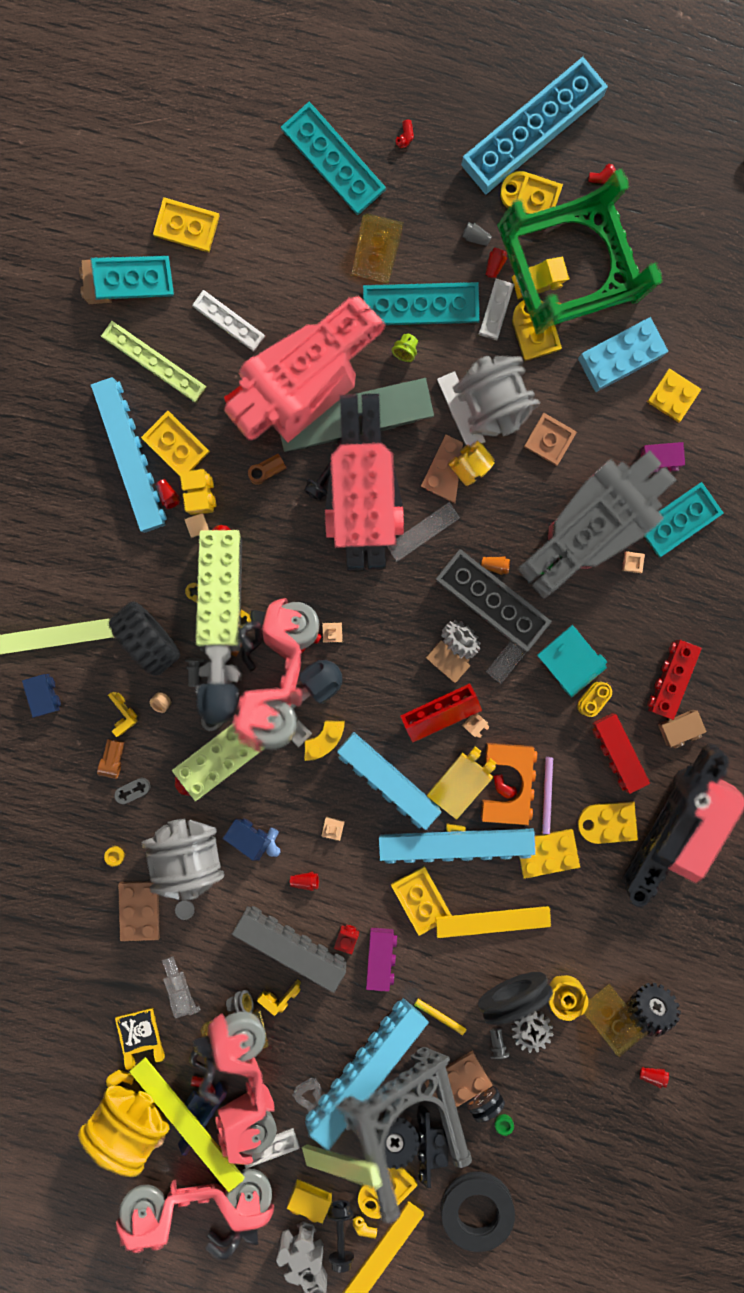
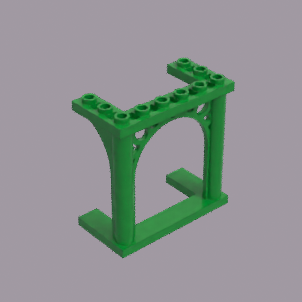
[497,169,662,335]

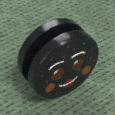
[467,1086,505,1123]

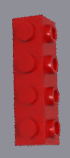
[647,640,702,720]
[400,684,482,743]
[592,713,650,794]

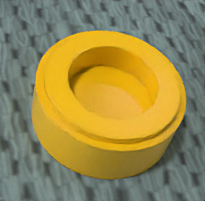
[104,846,125,867]

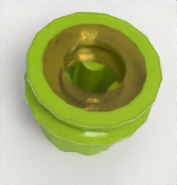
[391,334,418,362]

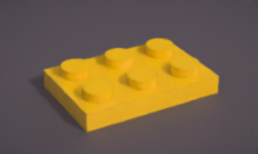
[153,197,220,253]
[141,411,210,476]
[519,829,580,879]
[391,866,452,936]

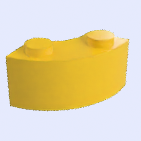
[512,257,569,299]
[305,721,345,761]

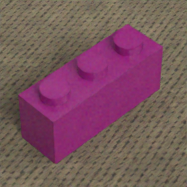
[366,928,397,991]

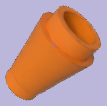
[481,556,510,575]

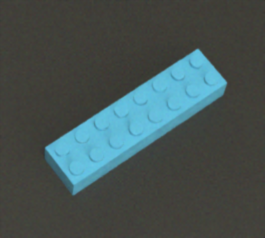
[461,57,608,194]
[305,998,429,1150]

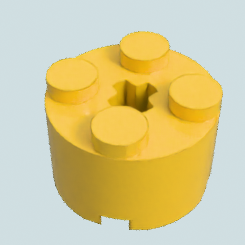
[448,440,495,486]
[548,975,588,1021]

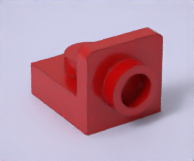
[334,925,359,955]

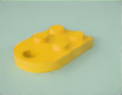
[500,171,563,215]
[512,300,562,361]
[578,801,638,844]
[358,1167,418,1219]

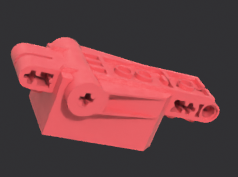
[224,297,385,443]

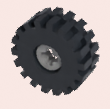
[628,983,681,1037]
[374,1116,419,1169]

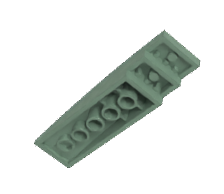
[281,378,434,452]

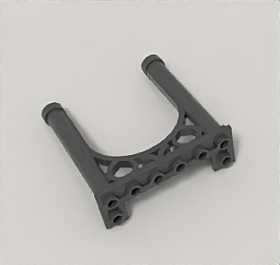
[335,1047,472,1223]

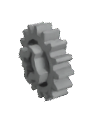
[441,620,481,659]
[511,1011,553,1053]

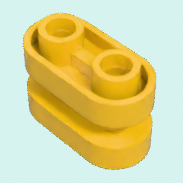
[577,682,612,717]

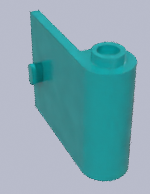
[537,625,607,698]

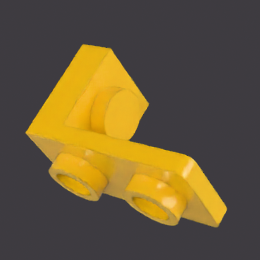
[108,692,138,737]
[257,979,301,1016]

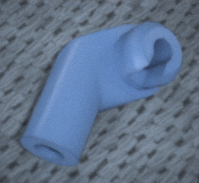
[266,828,280,857]

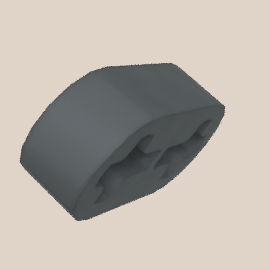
[115,778,151,804]

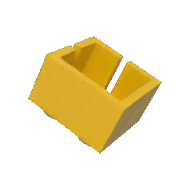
[180,469,216,515]

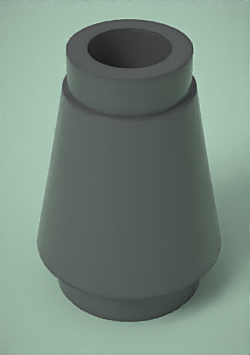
[462,222,492,247]

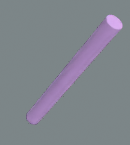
[542,757,553,834]

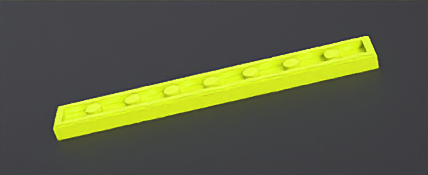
[130,1057,245,1192]

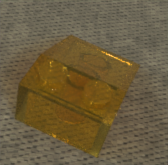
[352,213,404,284]
[584,984,648,1057]

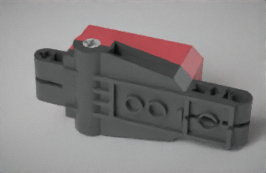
[518,450,676,598]

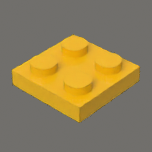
[647,368,701,423]

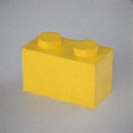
[287,1179,332,1223]

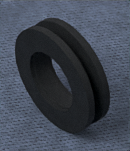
[478,972,553,1025]
[441,1172,515,1252]

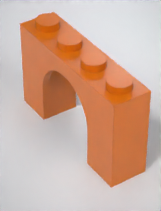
[481,743,537,825]

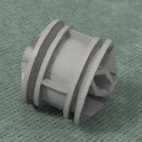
[453,356,540,436]
[142,819,224,900]

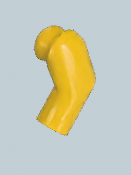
[106,1070,134,1087]
[353,1216,377,1239]

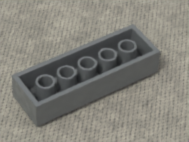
[436,549,552,653]
[232,906,347,993]

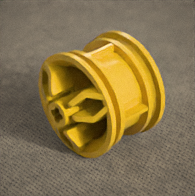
[79,1086,169,1176]

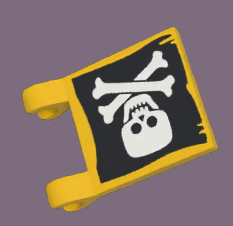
[115,1008,165,1070]

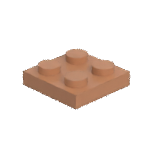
[524,413,577,466]

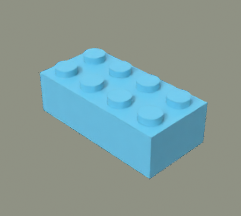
[578,317,668,392]

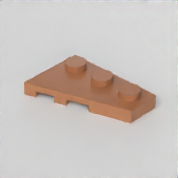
[421,435,463,503]

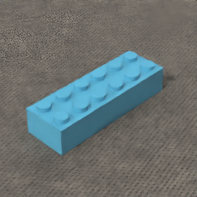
[338,732,441,830]

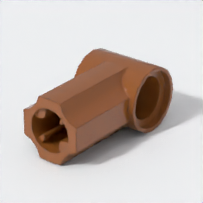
[248,454,286,485]
[97,739,124,779]

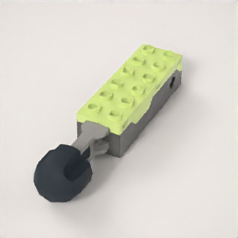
[197,525,242,725]
[172,660,343,801]

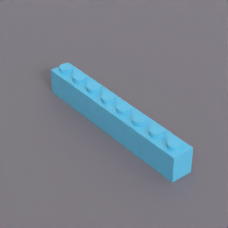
[91,377,167,533]
[379,828,536,864]

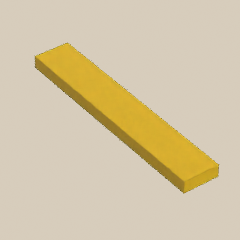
[435,906,551,938]
[342,1201,424,1293]

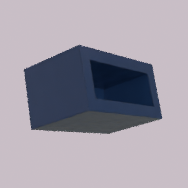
[22,674,61,717]
[223,818,271,861]

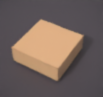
[185,513,209,538]
[622,552,645,573]

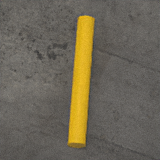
[414,998,466,1036]

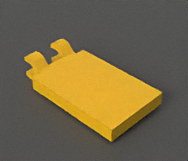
[427,746,497,820]

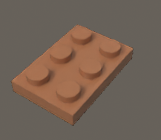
[118,881,160,941]
[424,1051,492,1107]

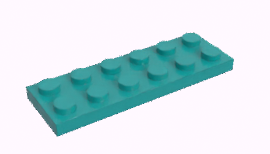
[281,101,386,216]
[363,282,479,325]

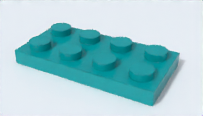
[90,256,174,299]
[644,482,724,558]

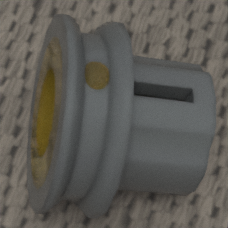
[226,990,254,1015]

